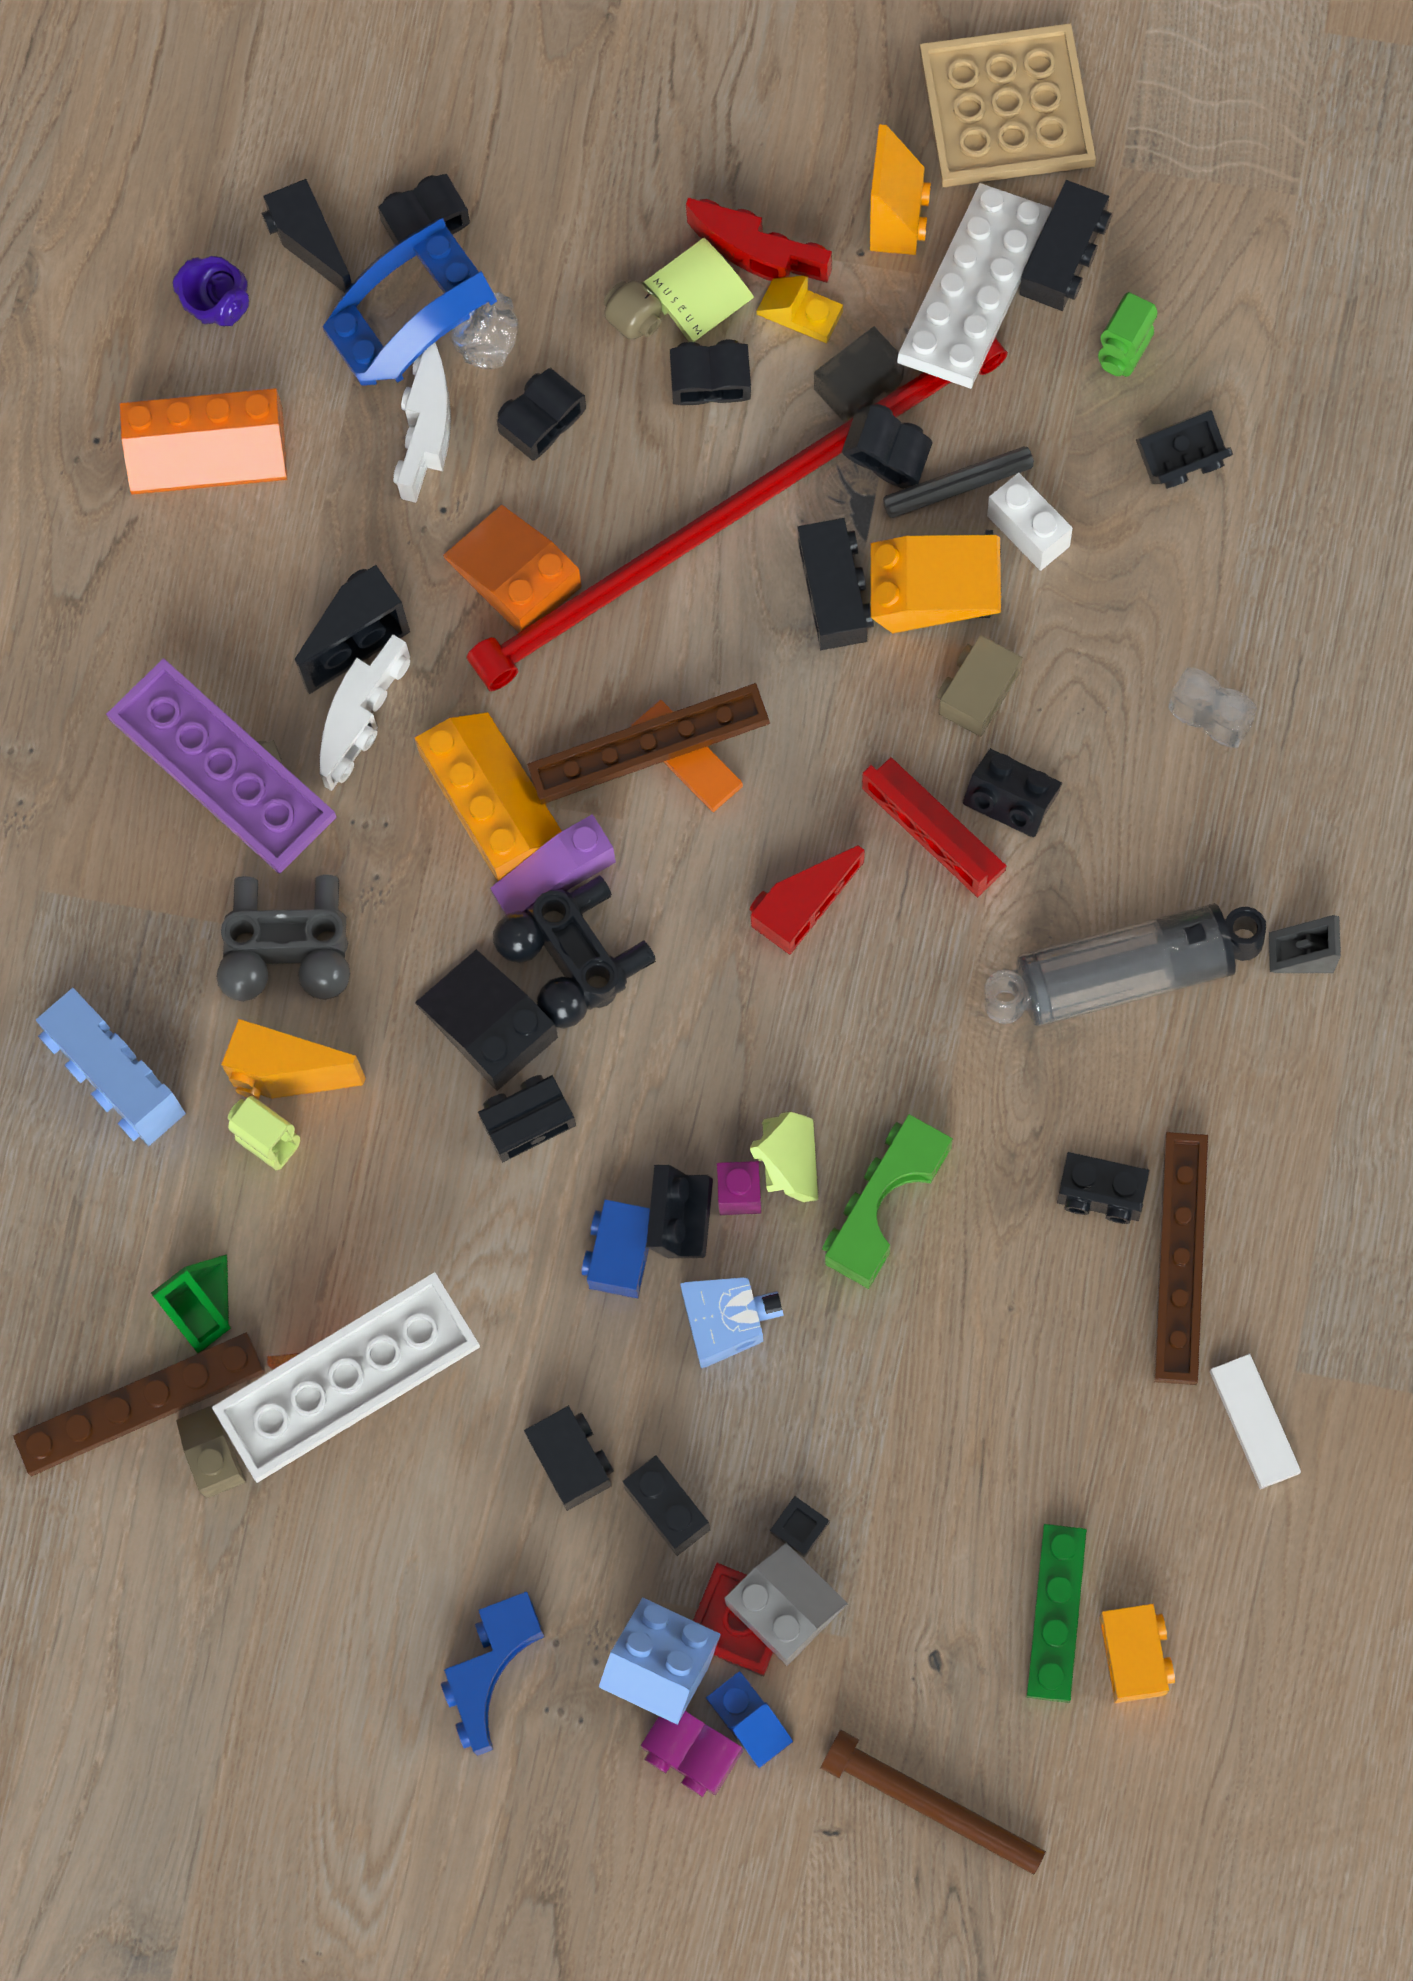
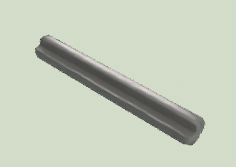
[883,446,1034,518]

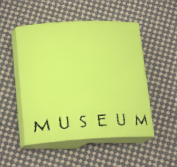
[642,238,754,342]

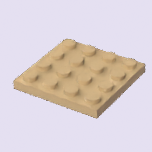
[919,23,1096,188]

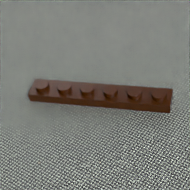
[527,683,770,805]
[1154,1132,1208,1385]
[13,1332,265,1477]

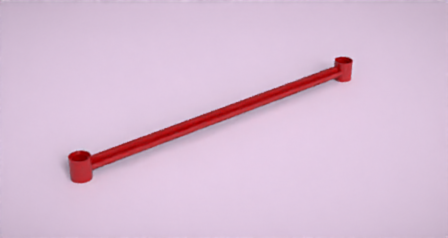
[466,337,1007,691]

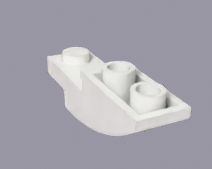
[393,343,451,503]
[320,635,410,791]

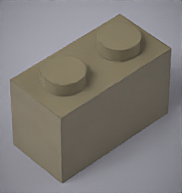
[937,635,1023,737]

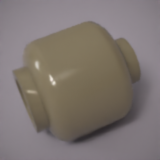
[604,281,662,339]

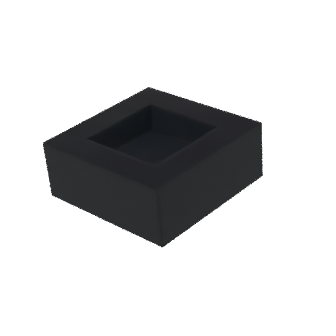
[770,1496,830,1557]

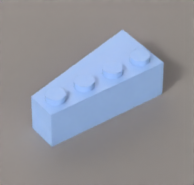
[36,988,186,1147]

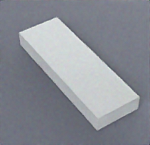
[1210,1354,1301,1489]

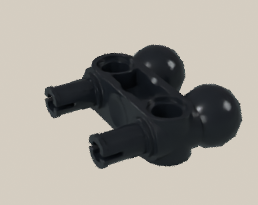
[493,875,656,1029]

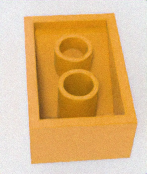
[870,124,931,255]
[871,535,1001,634]
[221,1019,366,1099]

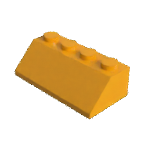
[415,712,562,882]

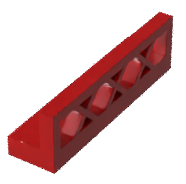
[862,757,1007,898]

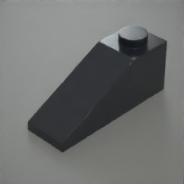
[261,179,352,293]

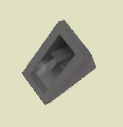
[1269,915,1341,973]

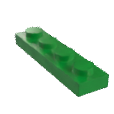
[1026,1524,1087,1703]

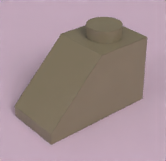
[176,1404,246,1498]

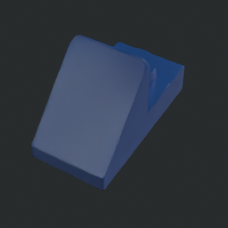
[706,1671,793,1768]

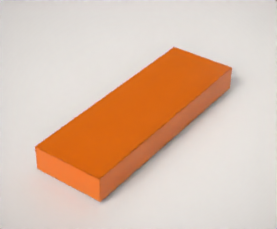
[631,700,743,813]

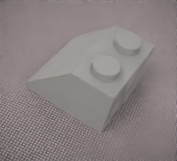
[725,1543,848,1666]

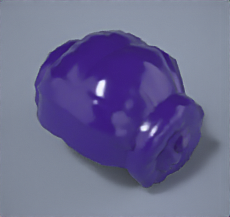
[172,256,249,327]

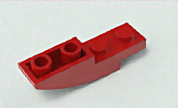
[686,198,832,283]

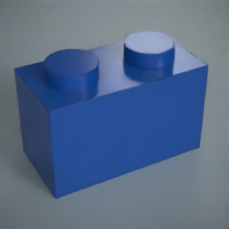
[581,1199,650,1299]

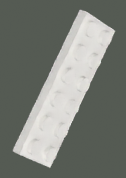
[897,183,1052,389]
[212,1272,480,1483]

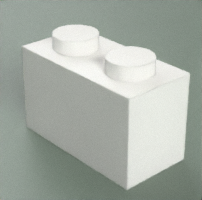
[987,473,1072,571]

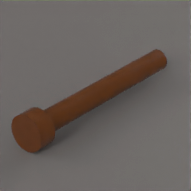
[820,1729,1046,1875]

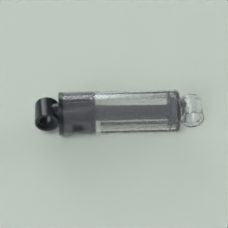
[984,903,1266,1026]

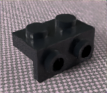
[1136,410,1233,489]
[963,748,1063,837]

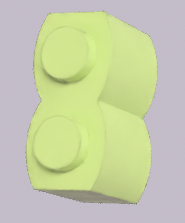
[228,1096,300,1170]

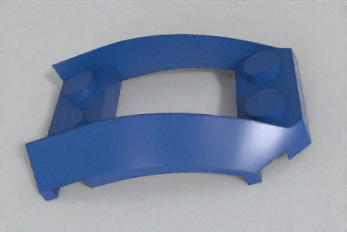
[323,218,497,386]

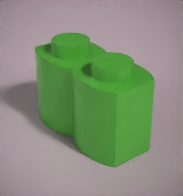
[1098,292,1158,377]

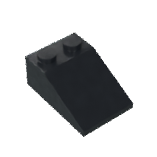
[295,565,410,694]
[415,949,558,1091]

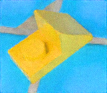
[756,276,843,344]

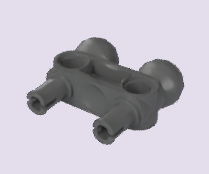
[216,875,350,1002]

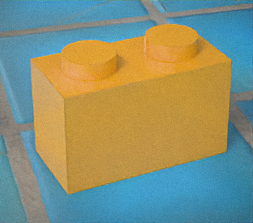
[1099,1604,1175,1703]

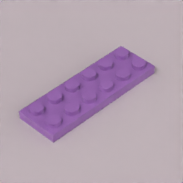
[106,658,337,874]

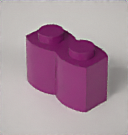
[640,1711,743,1797]

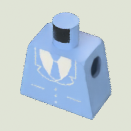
[680,1277,784,1368]

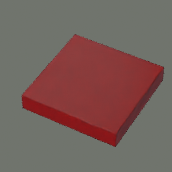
[693,1563,773,1677]

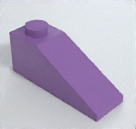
[490,814,616,914]

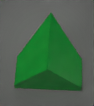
[151,1254,231,1353]

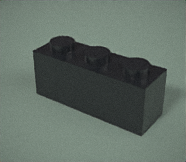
[1020,180,1112,311]
[797,518,874,651]

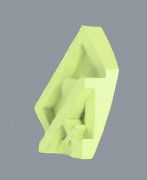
[750,1112,818,1202]

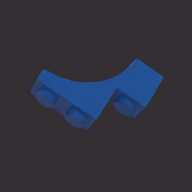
[441,1591,545,1756]

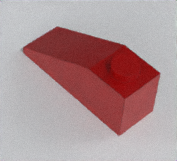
[749,845,865,955]

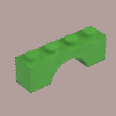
[822,1114,953,1289]

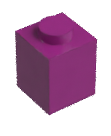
[717,1161,762,1215]

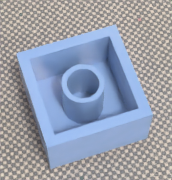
[599,1597,721,1725]

